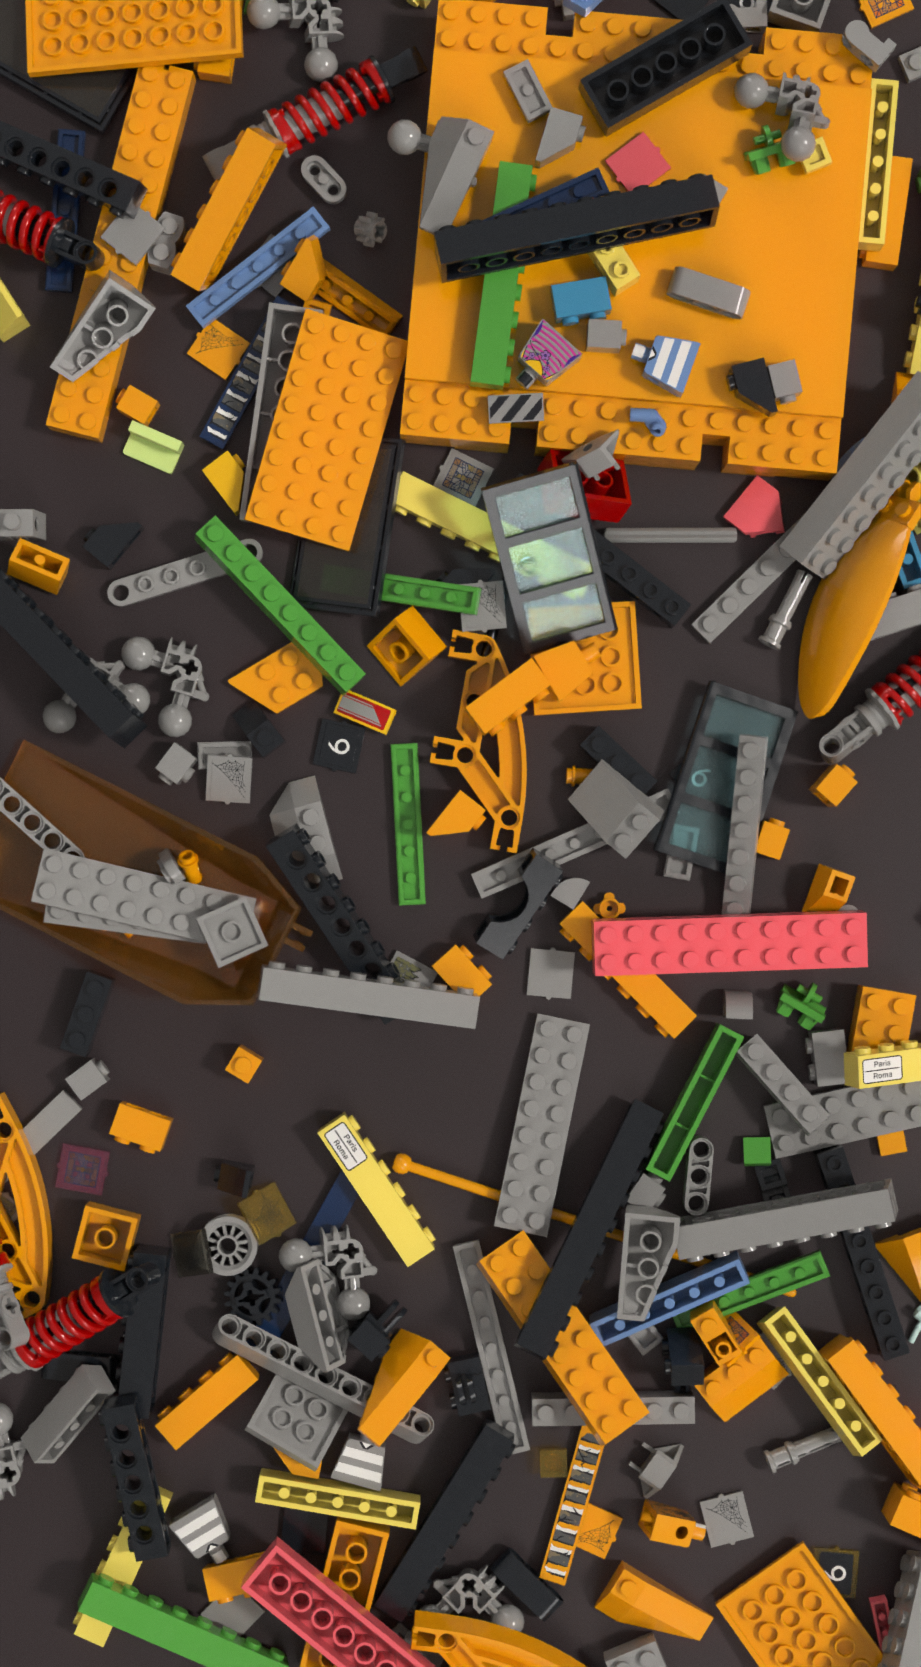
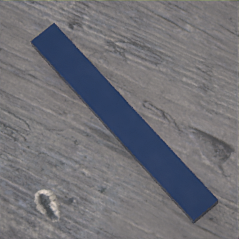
[247,1169,359,1354]

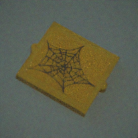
[237,1182,296,1245]

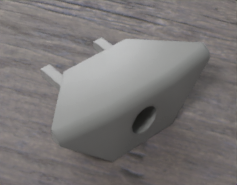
[561,429,620,481]
[628,1442,684,1499]

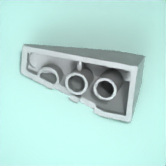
[419,116,494,235]
[50,270,156,382]
[617,1205,680,1322]

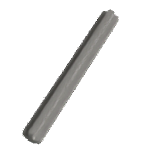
[604,527,737,543]

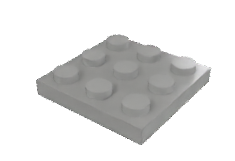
[245,1366,348,1471]

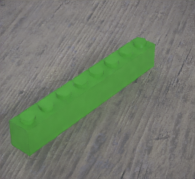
[470,161,537,391]
[195,515,366,696]
[78,1573,289,1667]

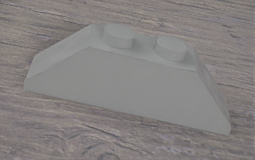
[269,775,343,883]
[285,1259,349,1372]

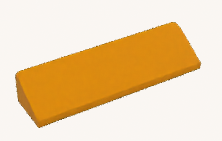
[317,258,403,335]

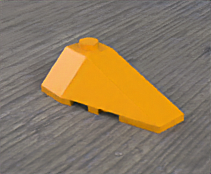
[357,1328,450,1447]
[594,1561,714,1641]

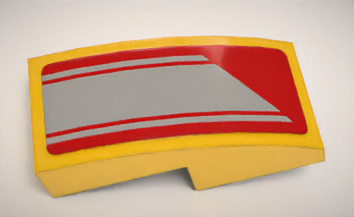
[333,691,397,735]

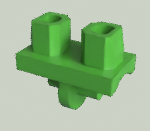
[743,125,796,175]
[776,982,826,1030]

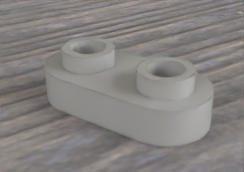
[301,155,347,204]
[156,848,186,884]

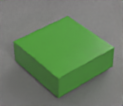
[743,1137,771,1166]

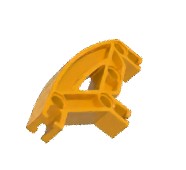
[430,629,527,853]
[0,1092,53,1319]
[411,1610,586,1667]

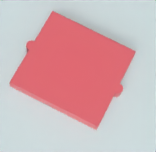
[605,131,671,192]

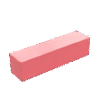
[868,1594,890,1653]

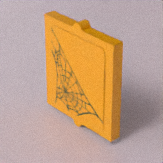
[187,320,250,380]
[576,1503,623,1559]

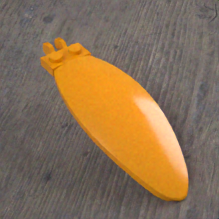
[798,479,921,719]

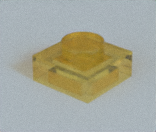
[539,1448,567,1478]

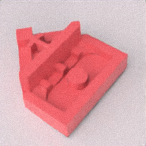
[723,475,785,538]

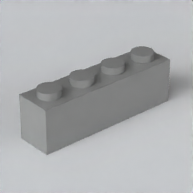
[736,1034,830,1136]
[21,1364,116,1463]

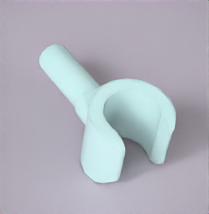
[908,1305,921,1344]

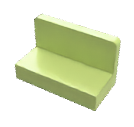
[123,420,185,474]

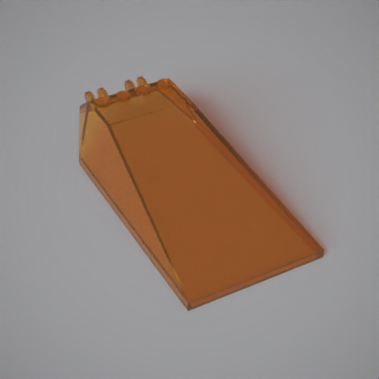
[0,740,313,1006]

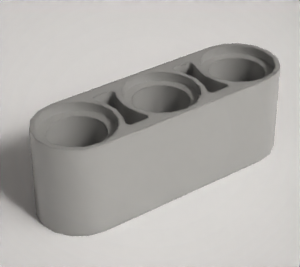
[666,266,751,319]
[682,1135,714,1216]

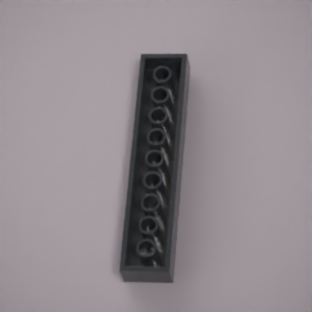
[434,173,720,283]

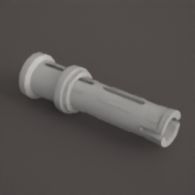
[758,569,813,650]
[763,1427,842,1474]

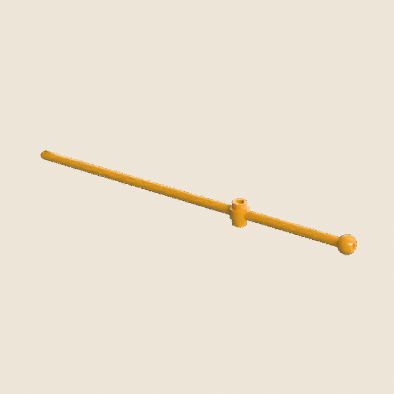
[392,1153,797,1297]

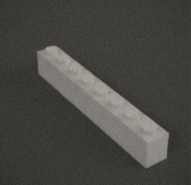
[257,961,480,1029]

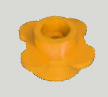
[593,892,626,918]

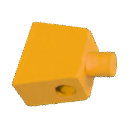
[533,641,601,702]

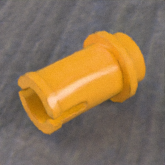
[566,765,593,787]
[177,850,202,884]

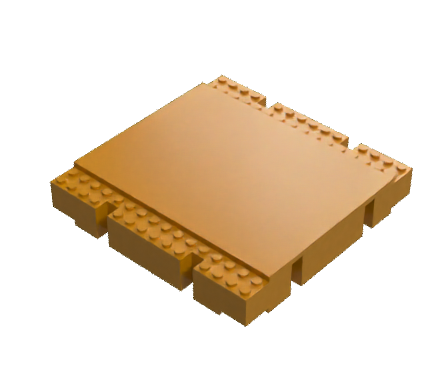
[400,0,872,481]

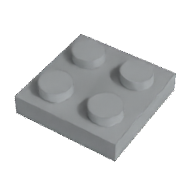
[196,896,268,968]

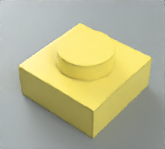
[800,136,832,175]

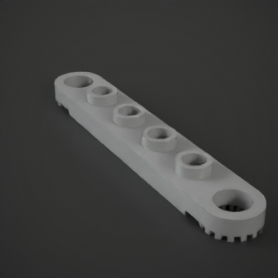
[107,539,263,607]

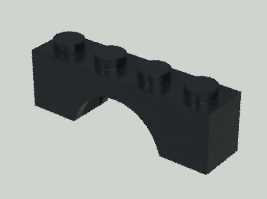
[473,848,563,960]

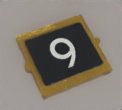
[814,1546,859,1598]

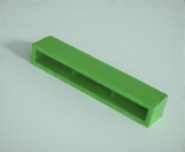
[643,1023,744,1182]

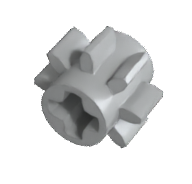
[354,211,387,247]

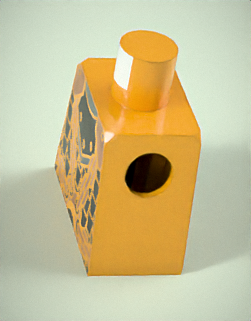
[638,1499,706,1548]

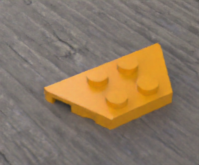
[228,642,323,714]

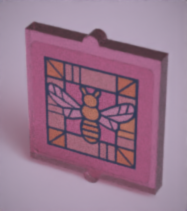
[55,1143,110,1196]

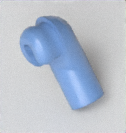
[630,408,666,437]

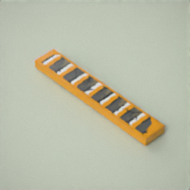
[539,1425,605,1586]

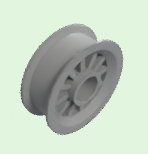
[198,1213,259,1276]

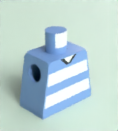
[631,335,700,398]

